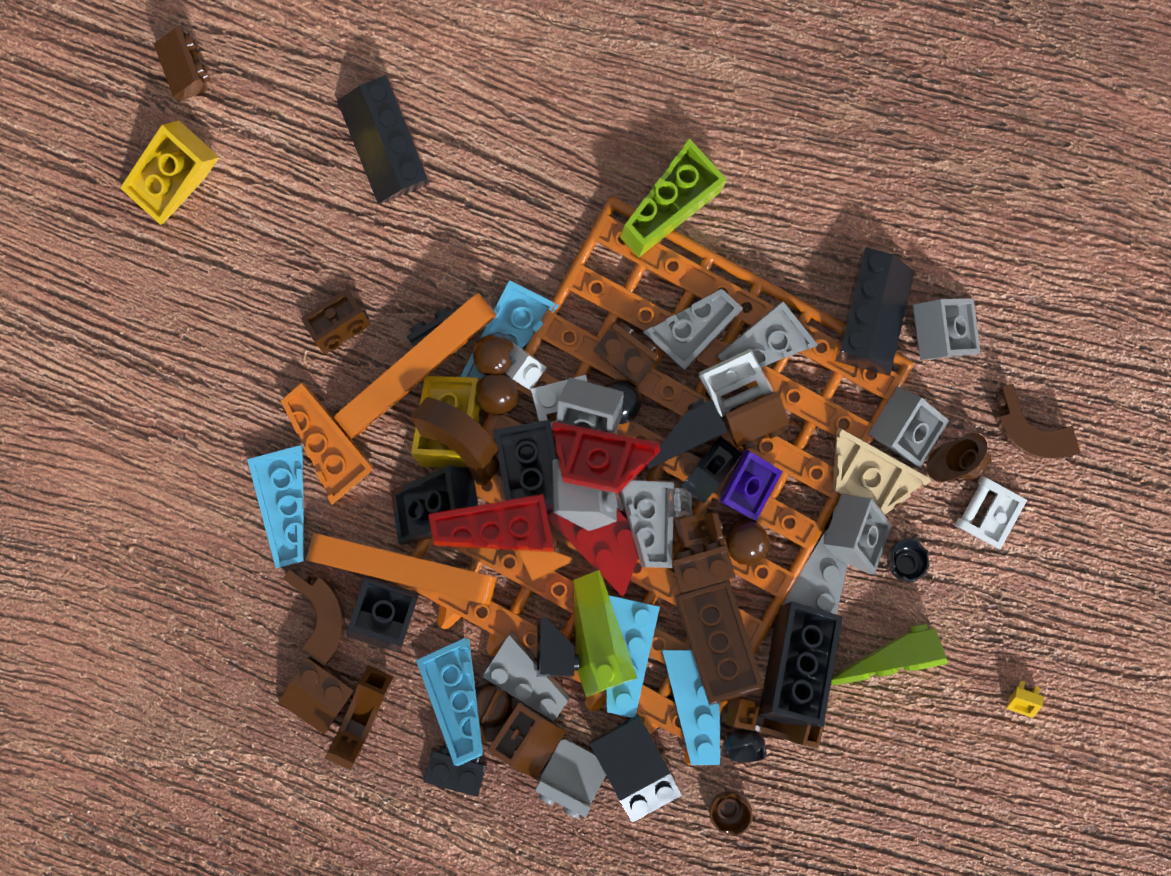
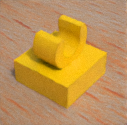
[1006,681,1044,718]

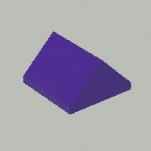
[717,450,783,521]

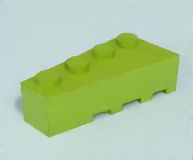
[620,138,727,258]

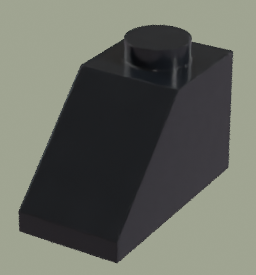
[682,436,742,503]
[536,617,579,678]

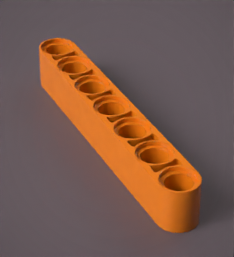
[333,293,497,440]
[306,533,497,605]

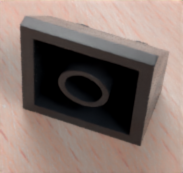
[346,576,419,653]

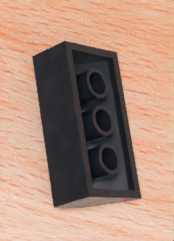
[337,75,430,205]
[835,247,915,376]
[758,601,843,727]

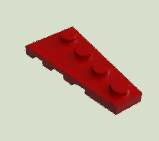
[429,494,554,552]

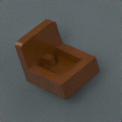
[674,511,723,548]

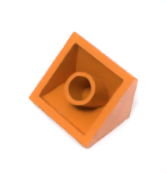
[518,550,572,581]

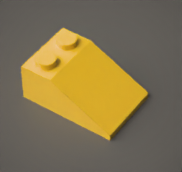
[120,120,219,225]
[411,376,480,468]

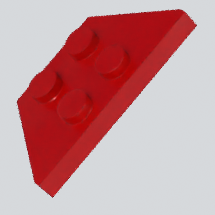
[552,421,660,494]
[548,509,638,596]

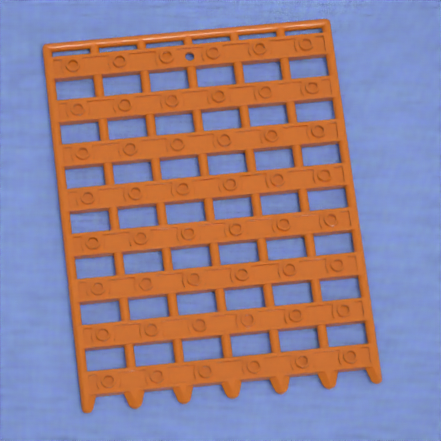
[394,197,913,765]

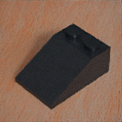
[646,398,727,470]
[494,419,557,513]
[391,465,479,545]
[589,714,682,823]

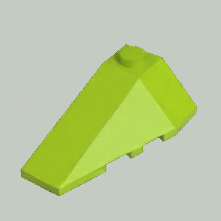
[573,570,637,697]
[831,623,948,686]

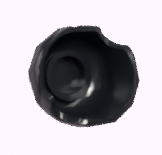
[604,379,642,424]
[887,538,929,583]
[723,728,766,762]

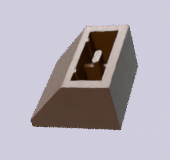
[154,26,211,102]
[487,700,567,779]

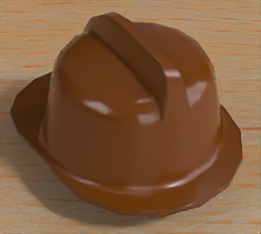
[926,433,992,482]
[475,679,516,743]

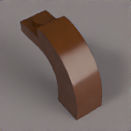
[994,384,1080,459]
[411,397,500,486]
[283,568,345,666]
[325,665,394,770]
[725,697,826,748]

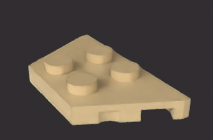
[832,427,931,515]

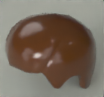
[473,332,514,376]
[476,374,519,415]
[726,519,769,566]
[709,791,753,836]

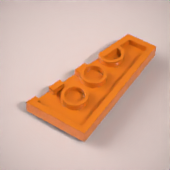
[281,382,376,505]

